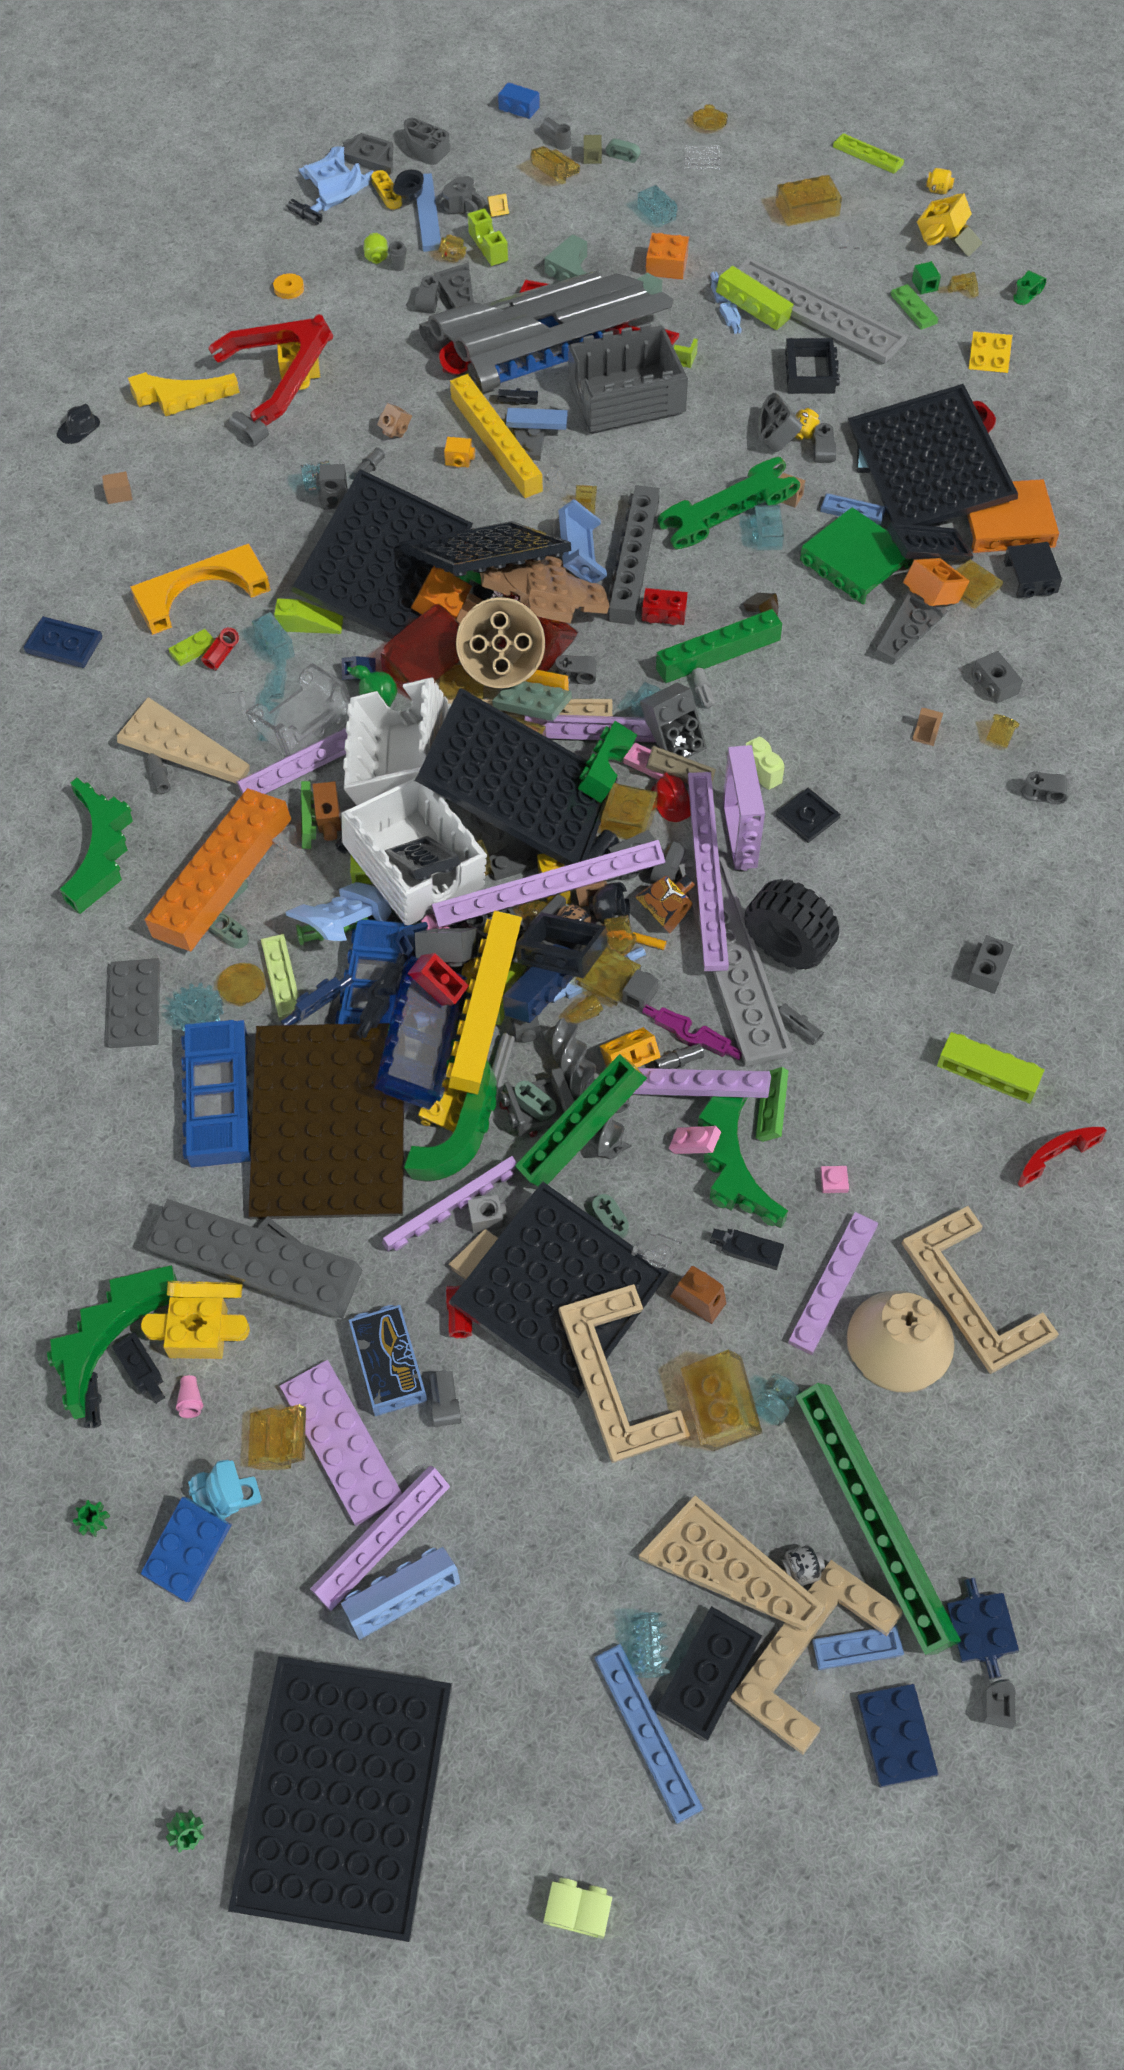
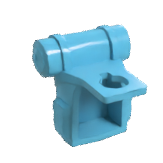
[188,1460,262,1520]

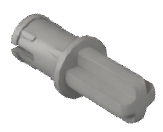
[691,668,715,708]

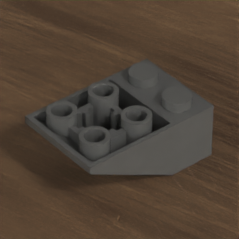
[640,682,707,758]

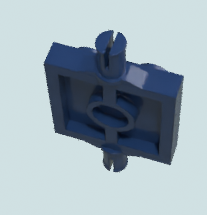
[281,974,354,1025]
[947,1578,1019,1680]

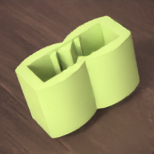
[746,736,784,789]
[543,1878,612,1939]

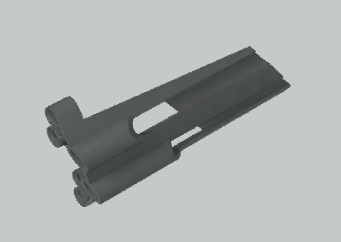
[419,271,673,393]

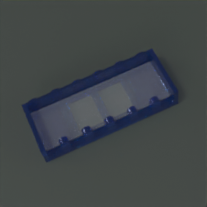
[374,956,466,1110]

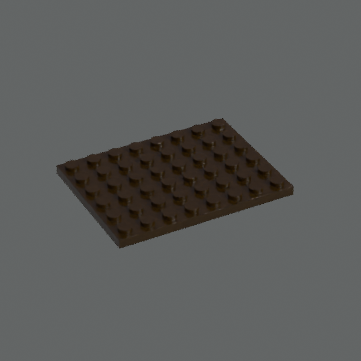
[248,1023,405,1219]

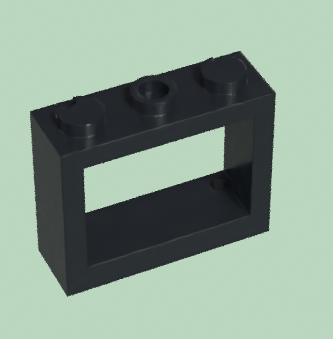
[785,338,840,394]
[516,912,608,979]

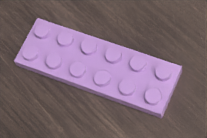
[280,1360,402,1527]

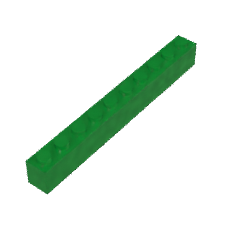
[795,1383,961,1655]

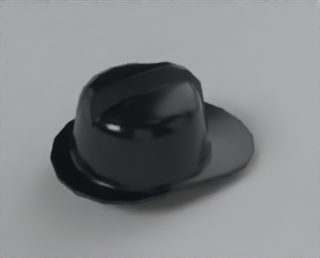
[393,169,424,202]
[57,404,100,444]

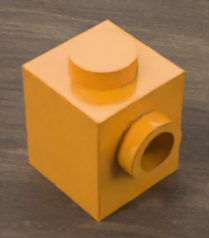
[444,437,475,468]

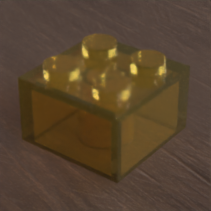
[601,783,657,840]

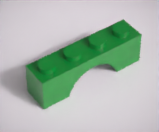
[578,721,637,803]

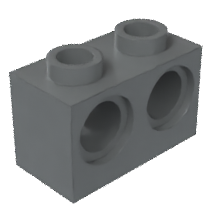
[316,464,348,509]
[966,935,1014,994]

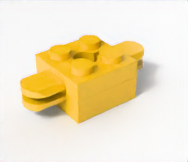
[917,193,972,246]
[277,342,321,390]
[141,1297,250,1359]

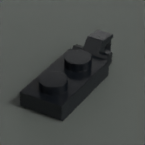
[710,1229,784,1271]
[111,1332,165,1404]

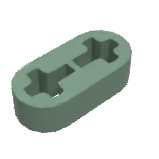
[606,139,641,163]
[513,1081,556,1121]
[592,1194,629,1238]

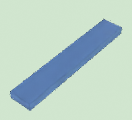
[417,173,442,252]
[595,1644,703,1824]

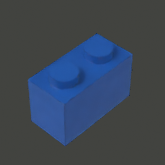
[498,82,540,119]

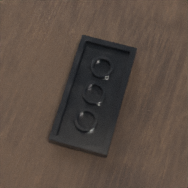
[886,523,974,563]
[385,836,461,881]
[656,1606,762,1742]

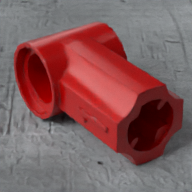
[201,627,239,671]
[446,1285,472,1339]

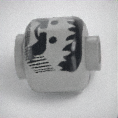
[781,1545,825,1586]

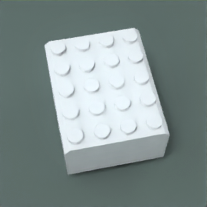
[343,677,451,805]
[342,778,487,925]

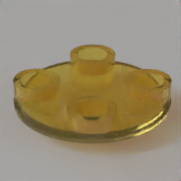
[692,104,728,130]
[217,963,266,1007]

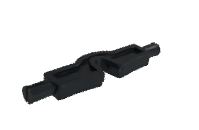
[357,953,408,1038]

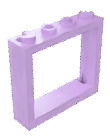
[723,745,765,871]

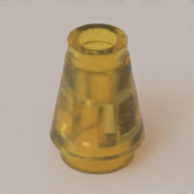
[566,994,603,1024]

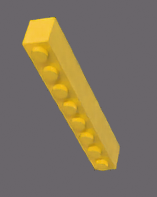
[450,374,543,498]
[446,910,522,1095]

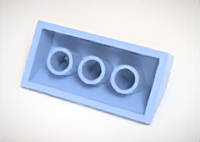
[341,1547,460,1640]

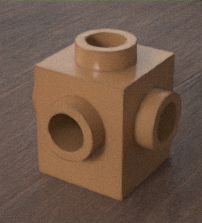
[377,403,412,438]

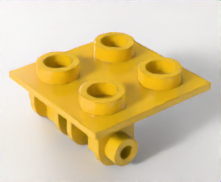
[969,331,1013,373]
[418,1072,467,1132]

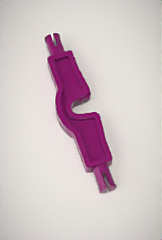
[642,1004,742,1060]

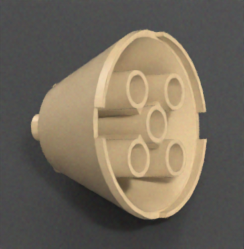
[456,598,545,688]
[847,1291,954,1392]

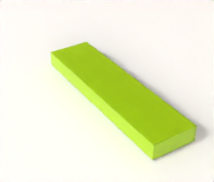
[833,133,904,174]

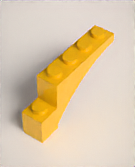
[128,372,240,416]

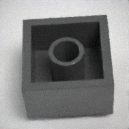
[415,928,478,966]

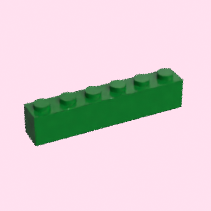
[656,609,783,684]
[515,1054,647,1186]

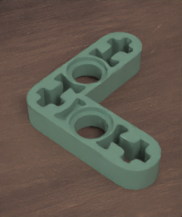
[208,878,249,949]

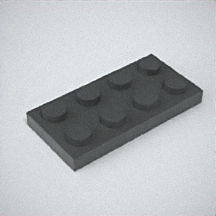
[108,958,160,1048]

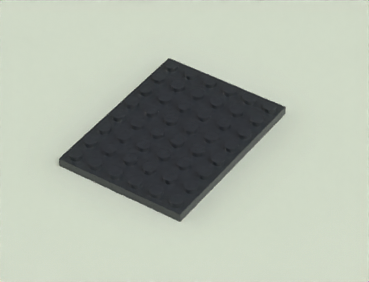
[848,383,1018,526]
[291,469,473,647]
[414,688,618,866]
[228,1656,453,1942]

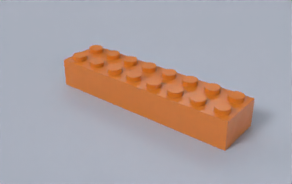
[145,788,291,952]

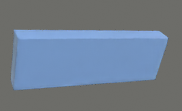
[506,408,568,430]
[820,493,886,526]
[812,1625,904,1671]

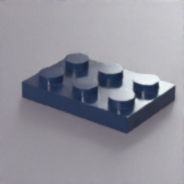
[24,616,103,668]
[857,1684,939,1788]

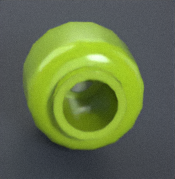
[363,233,388,264]

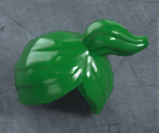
[347,665,398,707]

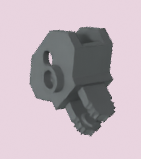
[443,176,486,213]

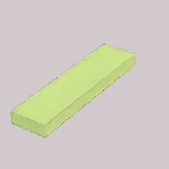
[261,934,299,1021]

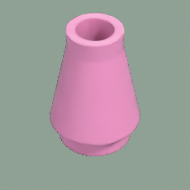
[176,1375,203,1418]

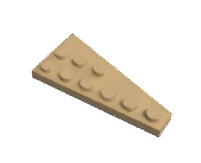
[117,697,250,784]
[639,1495,825,1631]

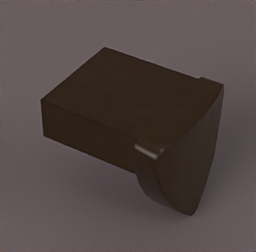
[743,592,779,616]

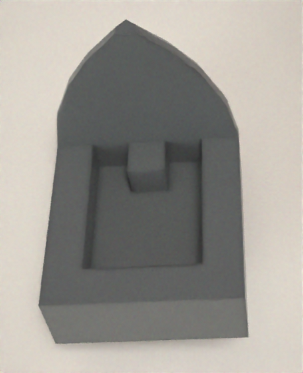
[983,1679,1016,1729]

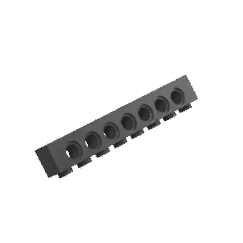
[607,485,660,625]

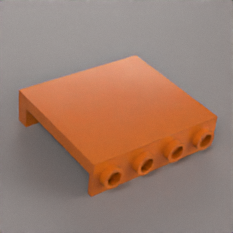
[967,479,1059,553]

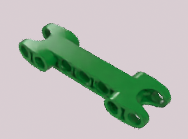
[657,457,800,550]

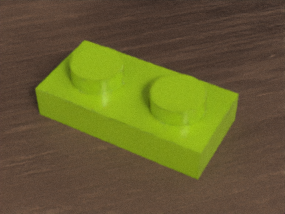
[168,629,215,666]

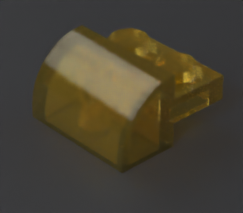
[530,146,581,184]
[248,1404,306,1470]

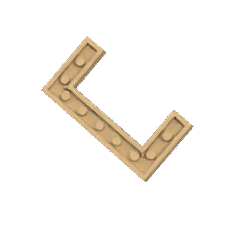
[902,1206,1059,1374]
[558,1284,690,1463]
[731,1560,903,1755]

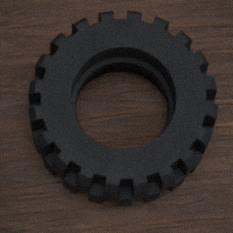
[744,879,839,970]

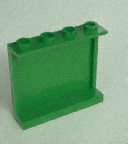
[800,507,914,604]

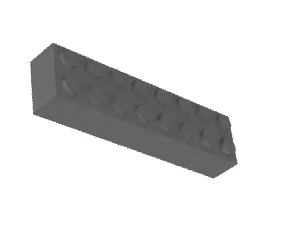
[146,1199,363,1319]

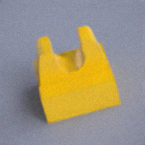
[487,193,509,217]

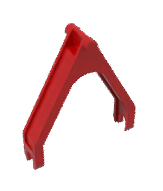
[208,314,333,426]

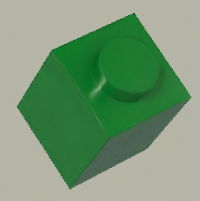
[912,261,941,295]

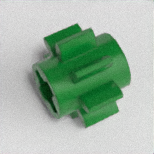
[73,1500,110,1537]
[166,1810,204,1853]

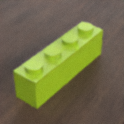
[716,266,794,330]
[937,1032,1045,1104]

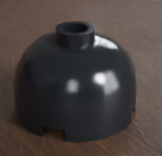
[589,882,630,929]

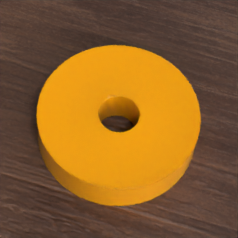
[273,273,304,299]

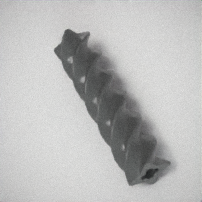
[543,1018,632,1159]

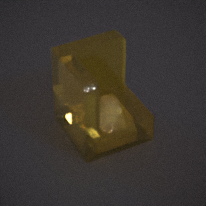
[576,485,597,515]

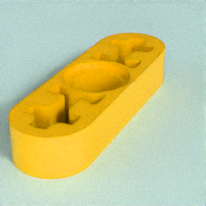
[371,170,402,209]
[167,1281,243,1298]

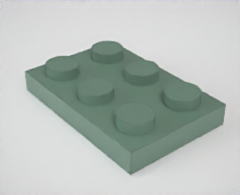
[492,681,572,721]

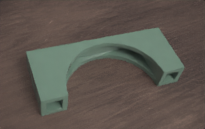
[545,234,663,295]

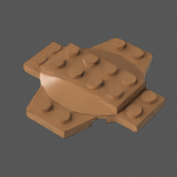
[480,556,609,623]

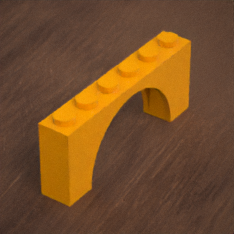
[131,543,271,635]

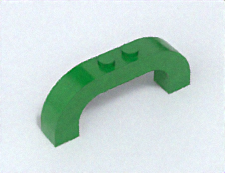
[404,1039,497,1181]

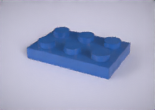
[140,1497,232,1602]

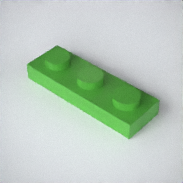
[891,284,938,330]
[300,781,316,849]
[756,1067,789,1142]

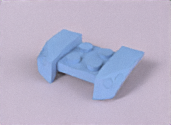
[299,146,361,204]
[286,882,391,941]

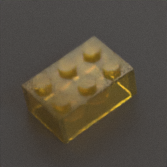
[775,175,842,226]
[681,1349,763,1451]

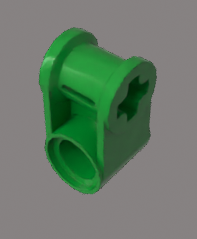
[1013,270,1047,305]

